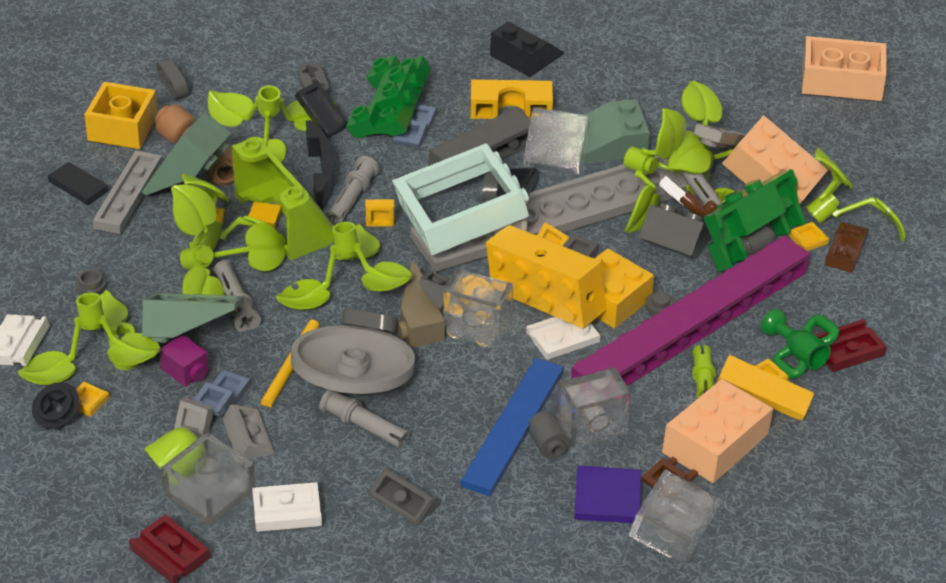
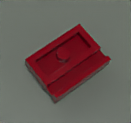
[814,319,887,372]
[129,514,210,583]

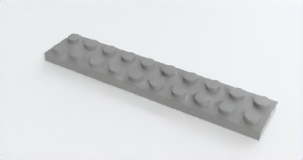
[410,156,687,272]

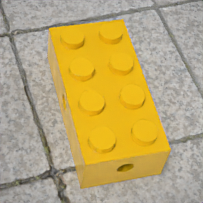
[486,225,606,329]

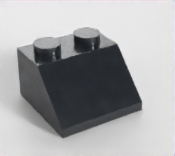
[490,21,564,77]

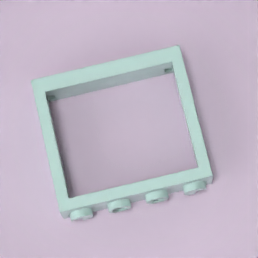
[392,143,529,256]

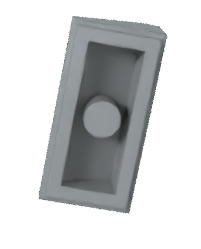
[222,404,275,462]

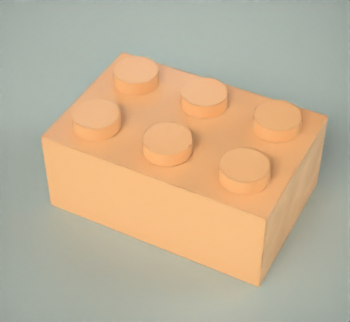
[801,36,886,101]
[722,115,828,204]
[662,379,773,483]

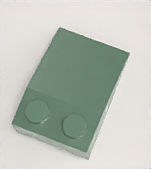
[555,99,650,165]
[141,112,231,196]
[142,293,244,343]

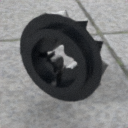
[32,382,82,430]

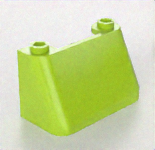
[232,139,334,260]

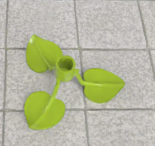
[668,81,740,174]
[208,85,336,162]
[624,108,714,233]
[806,148,906,242]
[181,173,287,251]
[171,185,286,295]
[275,222,413,310]
[17,290,160,385]

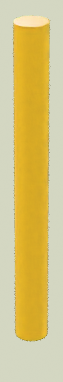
[260,320,320,407]

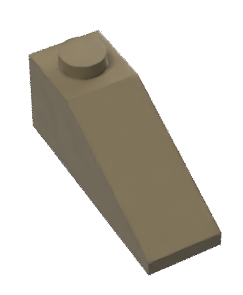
[397,263,445,348]

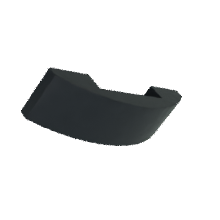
[306,120,334,210]

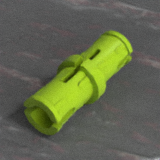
[692,345,716,399]

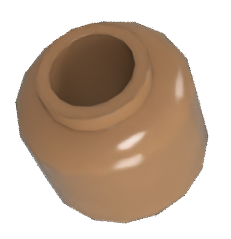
[155,104,196,144]
[206,146,234,185]

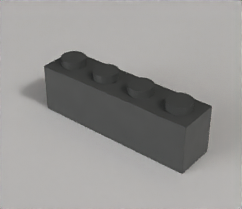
[429,108,537,166]

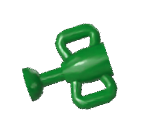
[761,309,840,379]

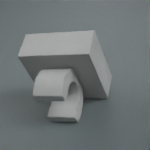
[174,398,214,440]

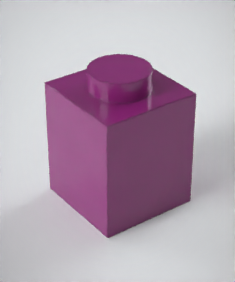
[159,334,209,387]

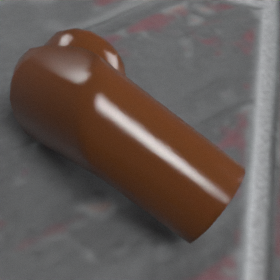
[679,191,718,219]

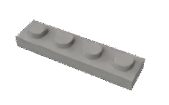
[693,124,746,149]
[93,150,162,234]

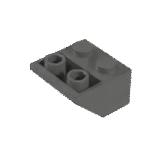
[639,203,712,259]

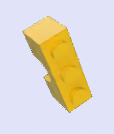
[470,79,553,120]

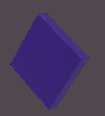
[574,465,641,524]

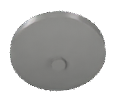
[291,325,415,394]

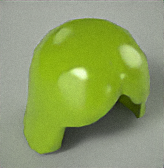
[144,427,203,484]

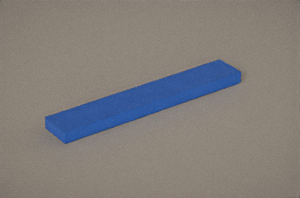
[461,358,564,497]

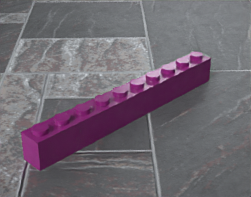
[570,236,810,407]

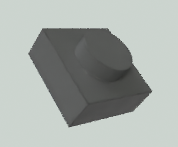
[563,234,599,258]

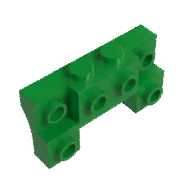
[346,55,431,138]
[703,169,806,271]

